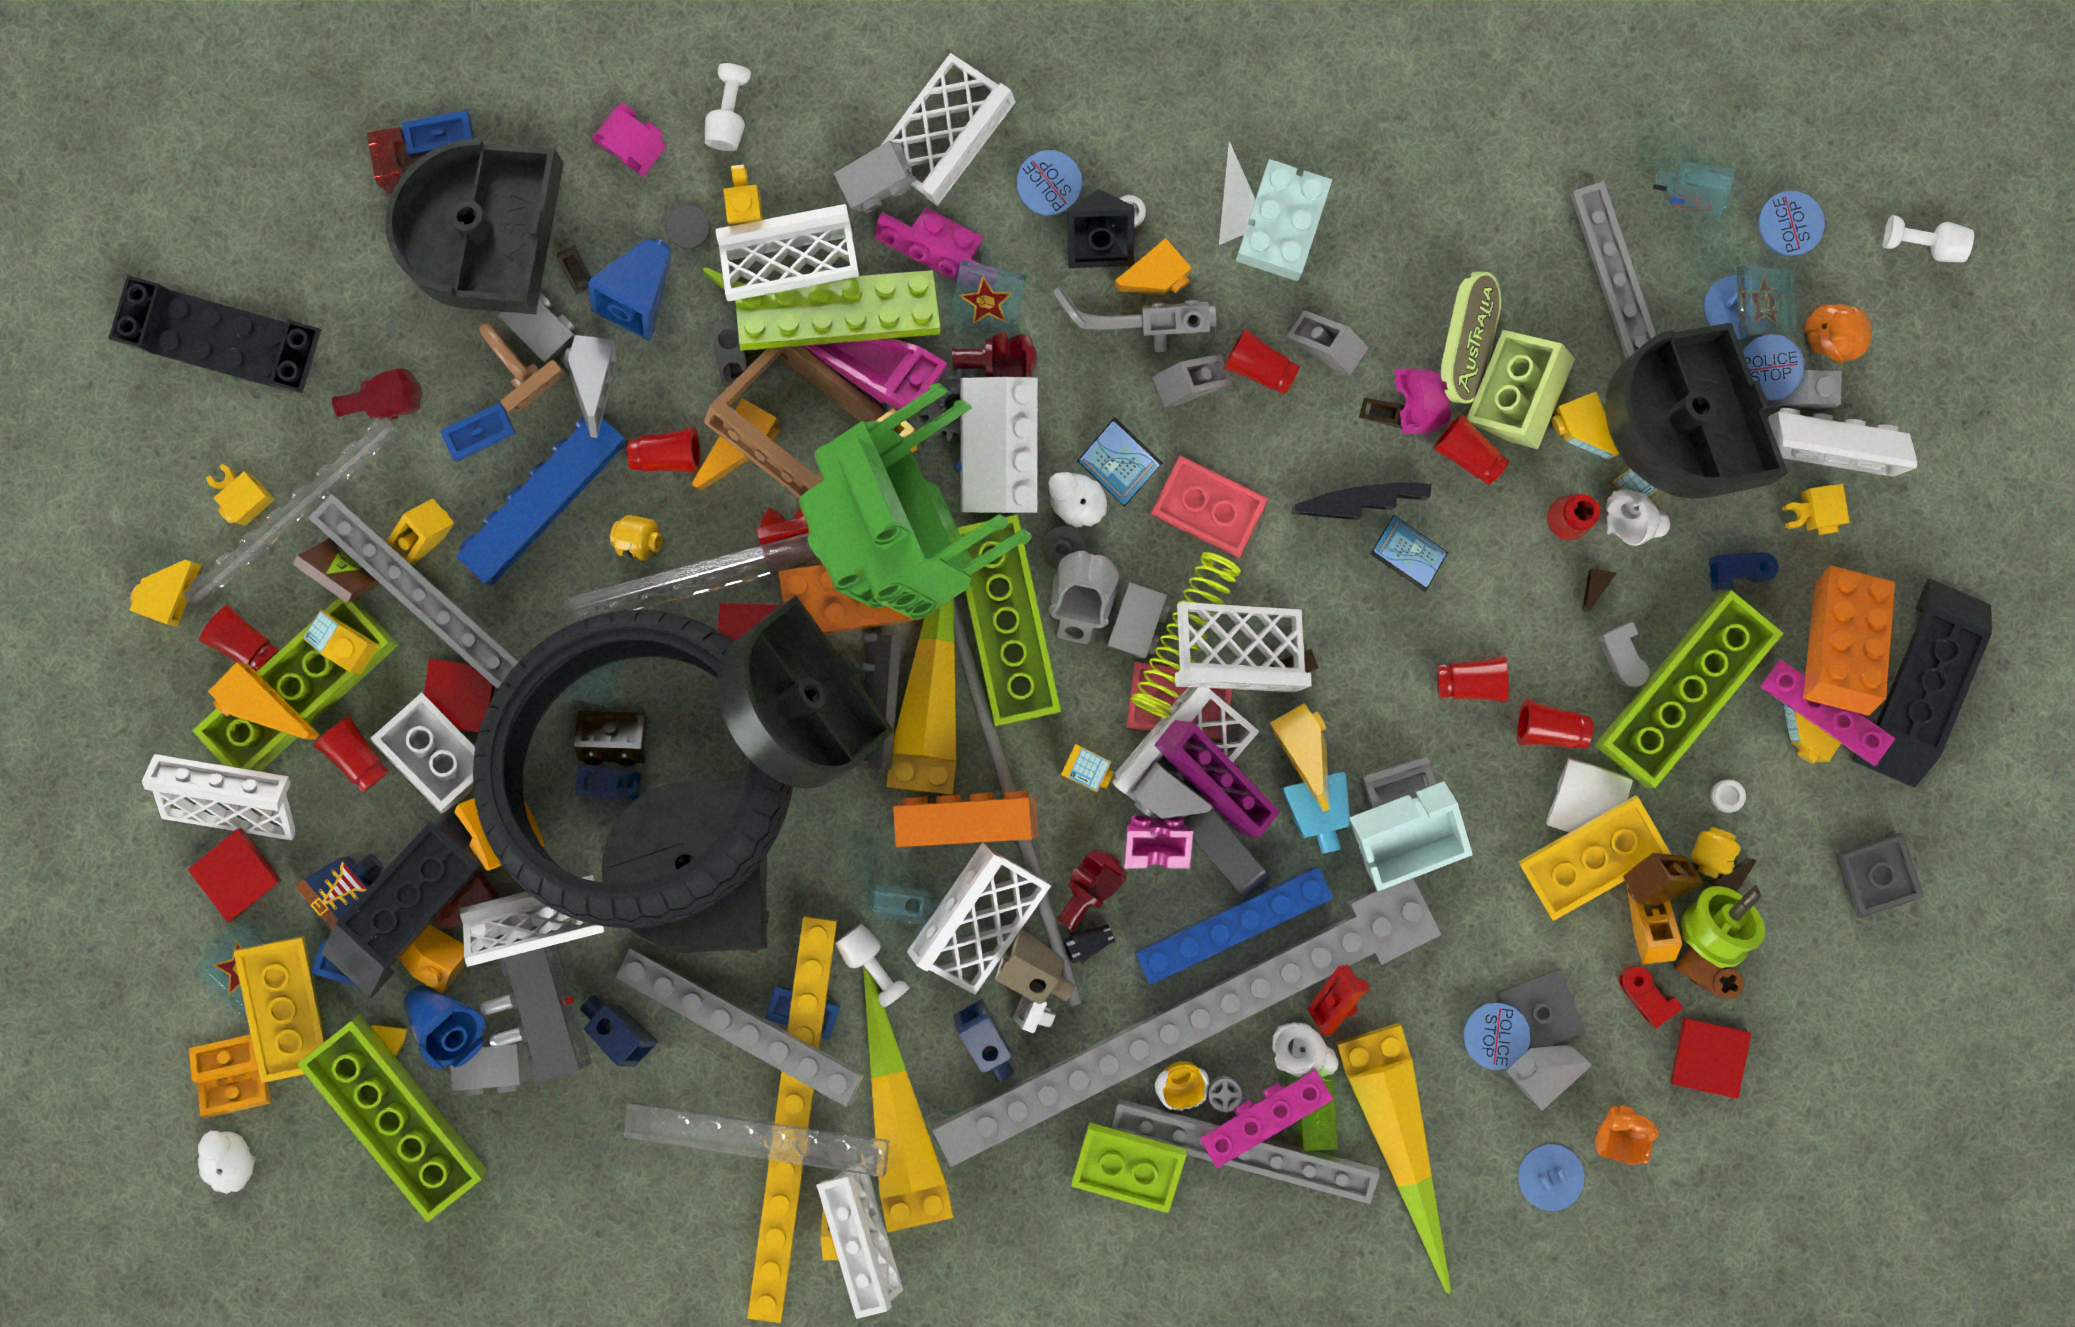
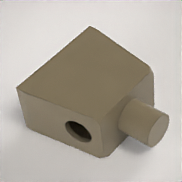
[995,928,1076,1004]

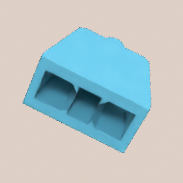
[1280,772,1350,854]

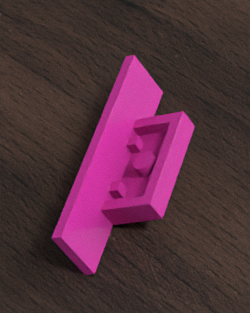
[873,207,999,292]
[1760,659,1896,766]
[1199,1069,1334,1168]

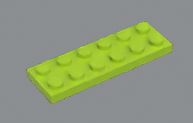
[734,270,940,351]

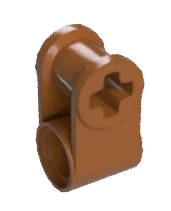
[1675,946,1744,999]

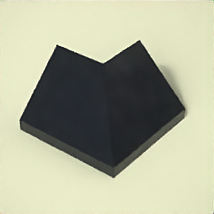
[1067,189,1135,268]

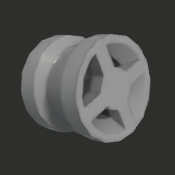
[1207,1075,1242,1112]

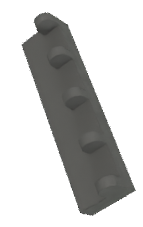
[857,633,901,769]

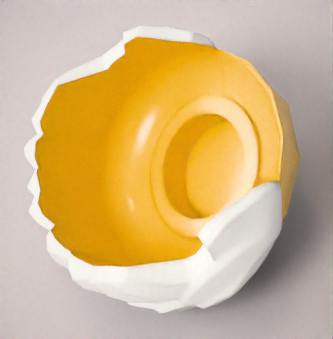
[1154,1060,1209,1111]

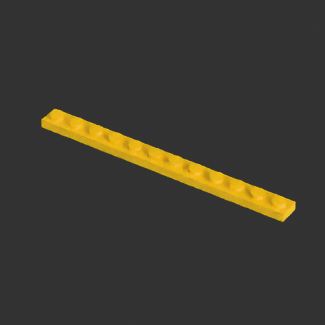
[747,915,838,1323]

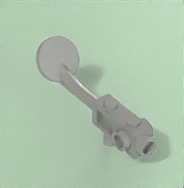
[1054,287,1216,352]

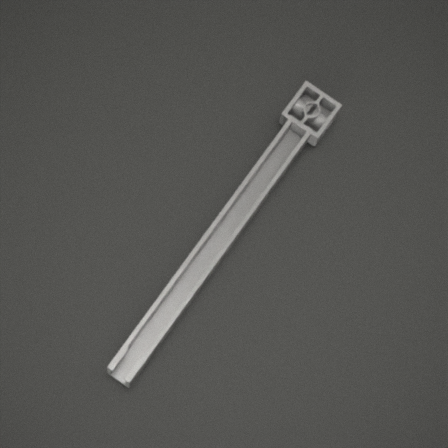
[933,878,1442,1167]

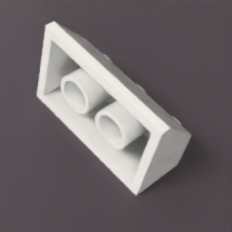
[370,693,475,814]

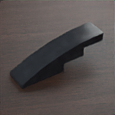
[1292,482,1432,520]

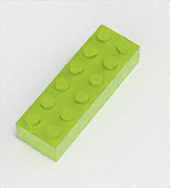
[958,514,1061,727]
[1594,590,1784,788]
[192,597,399,772]
[297,1014,488,1223]

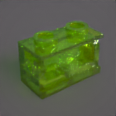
[1296,1076,1338,1151]

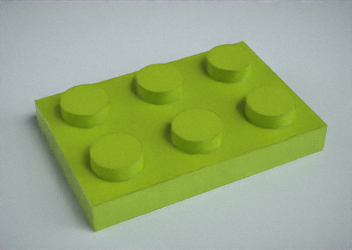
[1071,1122,1187,1213]

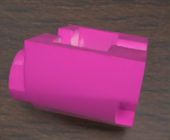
[591,103,666,177]
[1394,368,1451,434]
[1124,814,1194,868]

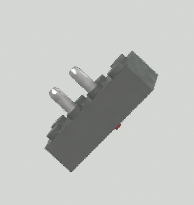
[480,944,591,1083]

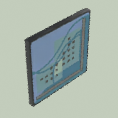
[1077,417,1163,507]
[1370,515,1448,592]

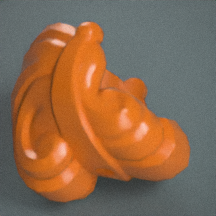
[1804,304,1872,364]
[1594,1105,1659,1165]

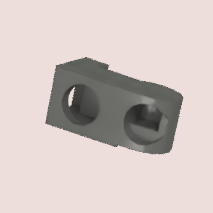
[711,321,749,386]

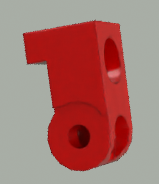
[1619,966,1683,1028]

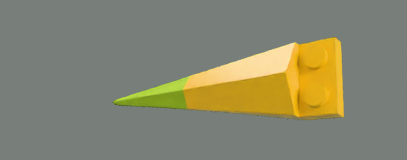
[886,598,957,795]
[863,965,954,1232]
[1335,1023,1451,1295]

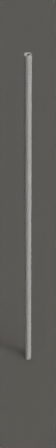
[881,402,1082,1007]

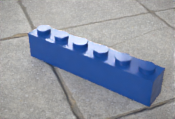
[456,416,627,586]
[1134,866,1333,985]

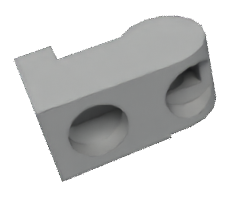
[1596,622,1649,687]

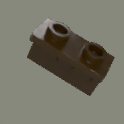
[573,711,647,766]

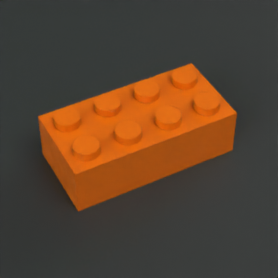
[778,564,923,635]
[1803,565,1895,716]
[893,790,1039,847]

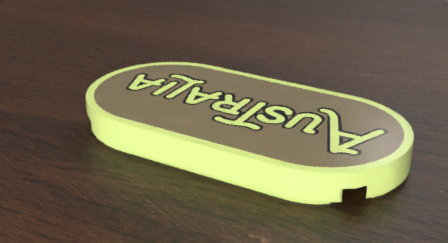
[1441,272,1501,404]

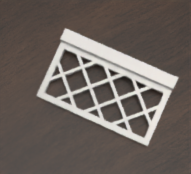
[881,53,1015,206]
[716,204,859,302]
[1175,602,1312,692]
[1110,687,1259,819]
[142,754,295,841]
[907,842,1051,995]
[460,875,604,967]
[817,1160,903,1319]

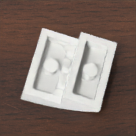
[1546,757,1633,832]

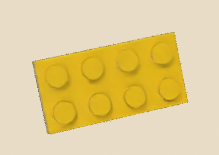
[1518,795,1672,921]
[234,936,326,1083]

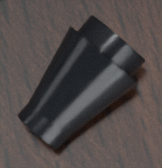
[1063,924,1115,964]

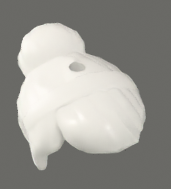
[1048,472,1107,528]
[1606,488,1670,546]
[1272,1022,1339,1077]
[198,1131,256,1194]

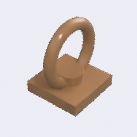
[479,323,568,415]

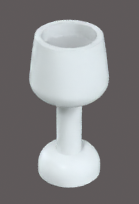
[705,63,751,151]
[1883,215,1974,262]
[835,923,910,1008]

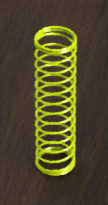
[1130,552,1241,718]

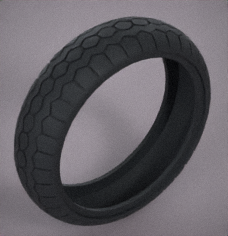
[473,610,793,928]

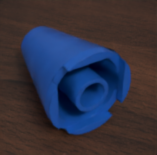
[403,985,486,1069]

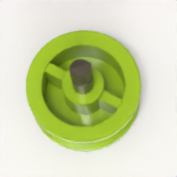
[1681,885,1765,968]

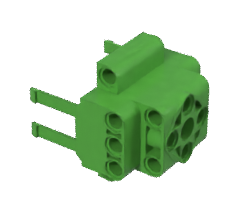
[799,383,1032,619]

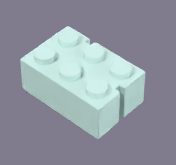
[1235,159,1332,281]
[1349,781,1473,891]

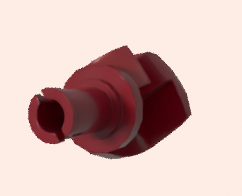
[952,332,1038,378]
[332,369,423,420]
[1056,849,1128,931]

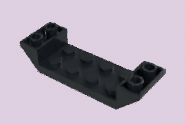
[108,275,322,393]
[1852,578,1992,788]
[321,801,485,998]

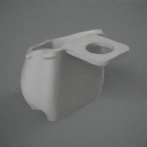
[1049,551,1119,645]

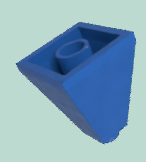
[588,239,671,342]

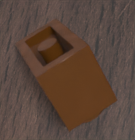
[1623,853,1704,906]

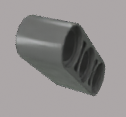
[1184,809,1269,899]

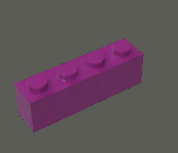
[1154,720,1280,838]

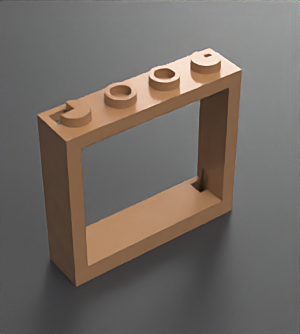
[704,346,886,498]

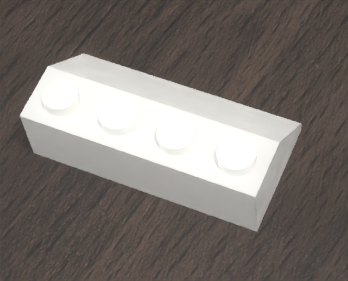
[960,377,1038,513]
[1768,408,1917,477]

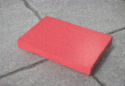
[1150,455,1269,558]
[1126,662,1232,740]

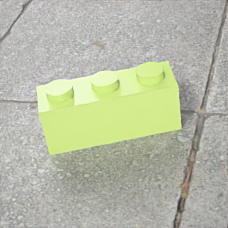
[1467,330,1575,449]

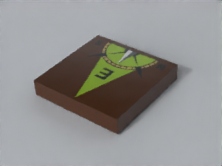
[293,538,381,603]

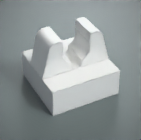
[1013,995,1056,1033]

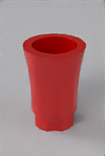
[1223,328,1300,395]
[1432,413,1509,485]
[627,427,701,473]
[1547,494,1601,540]
[199,604,279,672]
[1437,656,1509,702]
[1516,699,1594,749]
[313,716,389,792]

